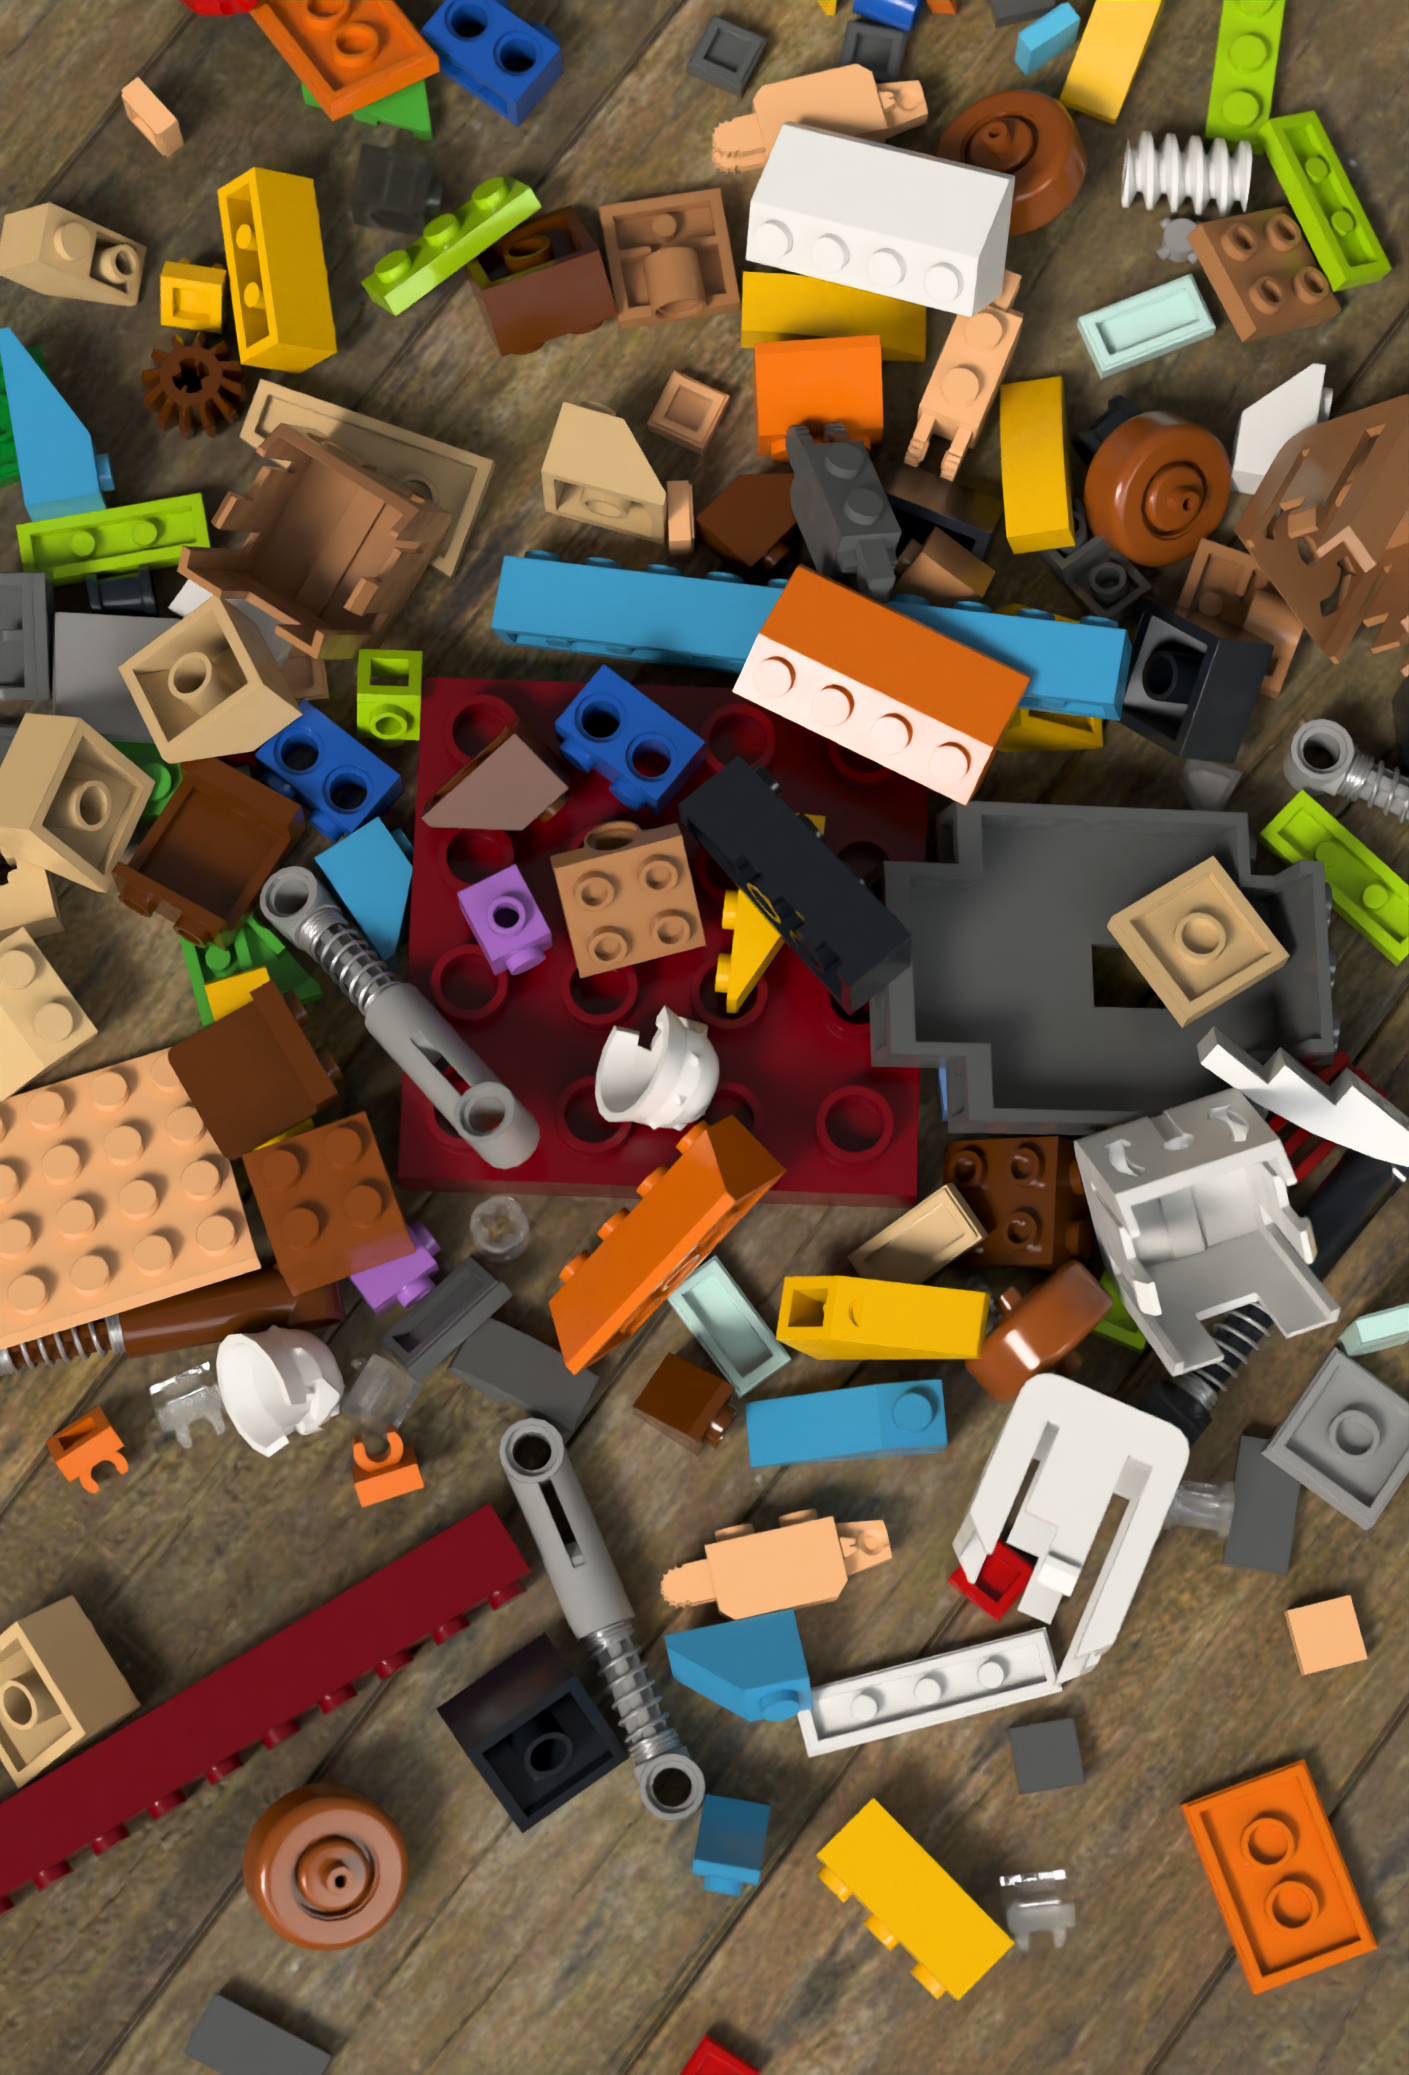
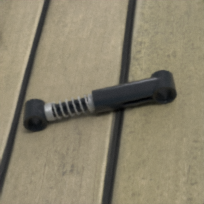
[1137,1148,1409,1449]

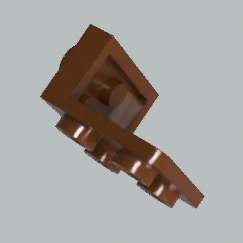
[168,980,344,1160]
[942,1136,1095,1273]

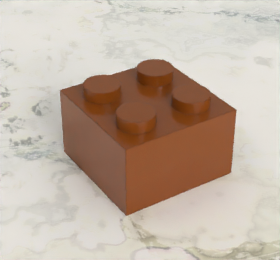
[241,1111,416,1297]

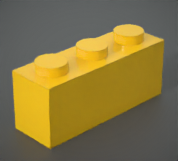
[217,167,337,374]
[815,1798,1015,2001]

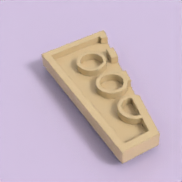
[239,379,496,581]

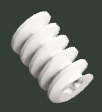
[1121,131,1252,217]

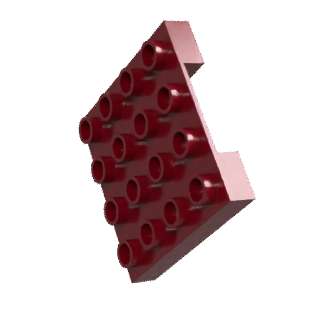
[397,677,928,1209]

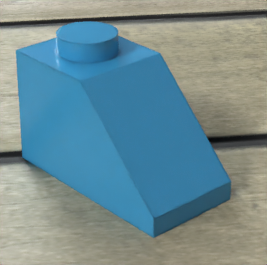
[314,817,414,972]
[664,1609,814,1722]

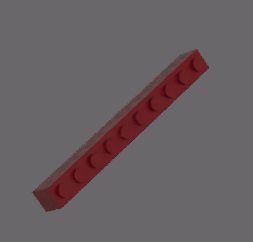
[0,1503,533,1918]

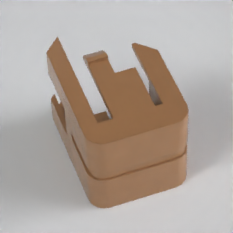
[1234,394,1409,678]
[177,423,452,660]

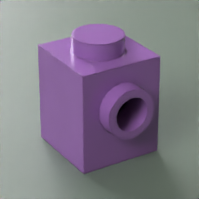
[457,864,553,975]
[348,1219,441,1318]

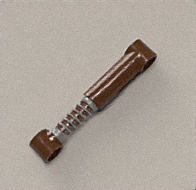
[0,1263,346,1376]

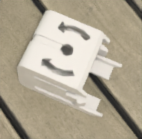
[1074,1087,1341,1377]
[952,1373,1190,1686]

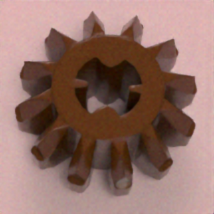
[141,331,247,441]

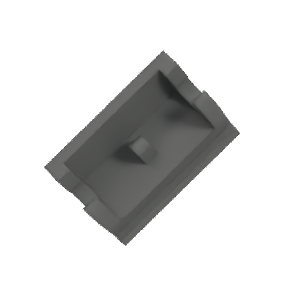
[0,571,55,700]

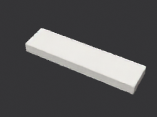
[797,1627,1063,1758]

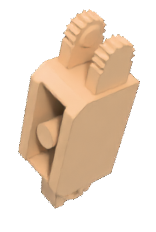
[712,63,928,174]
[904,269,1024,482]
[660,1509,892,1622]

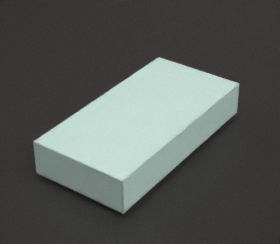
[1077,273,1216,379]
[667,1255,792,1399]
[1337,1303,1409,1358]

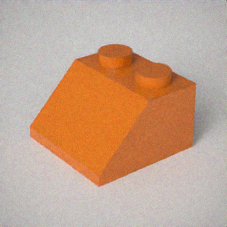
[752,334,884,462]

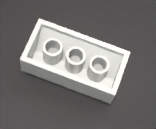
[746,121,1015,318]

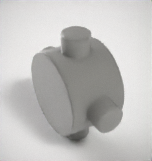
[1157,217,1201,264]

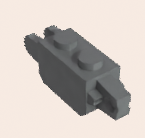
[785,422,902,604]

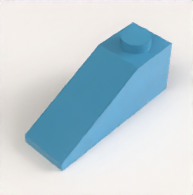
[0,327,115,522]
[745,1379,948,1469]

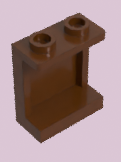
[111,757,306,952]

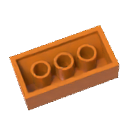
[732,564,1032,806]
[549,1114,787,1375]

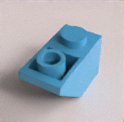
[692,1794,771,1897]

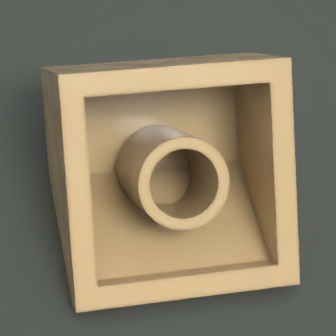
[541,401,667,545]
[118,595,303,764]
[0,713,156,893]
[0,927,98,1103]
[0,1594,141,1789]

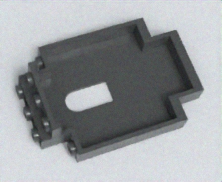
[865,801,1340,1135]

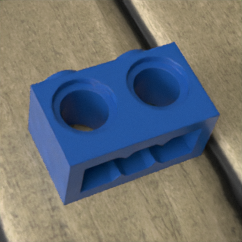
[420,0,563,127]
[555,664,705,817]
[254,698,405,843]

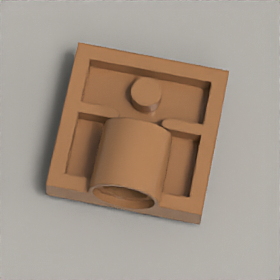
[599,187,741,330]
[1186,206,1342,343]
[1177,538,1304,699]
[550,821,706,978]

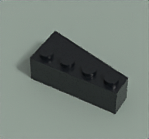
[678,755,912,1016]

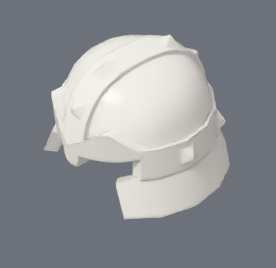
[595,1005,719,1131]
[216,1325,346,1458]

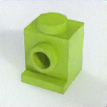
[357,649,422,748]

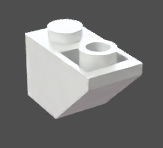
[1230,363,1333,495]

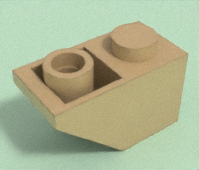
[0,202,147,306]

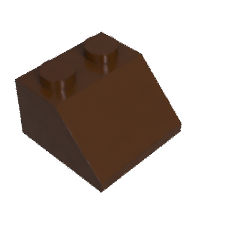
[463,205,618,357]

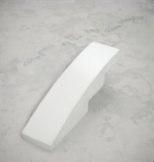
[1197,1026,1409,1167]

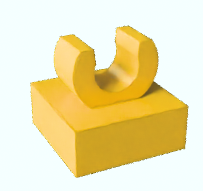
[160,258,227,334]

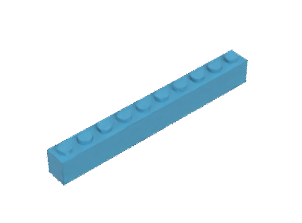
[491,550,1132,721]

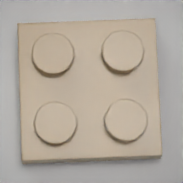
[1107,855,1290,1028]

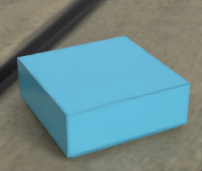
[1014,2,1080,77]

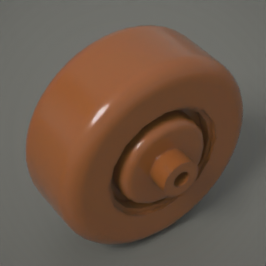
[935,89,1087,237]
[1083,411,1232,567]
[965,1260,1113,1404]
[243,1783,409,1951]

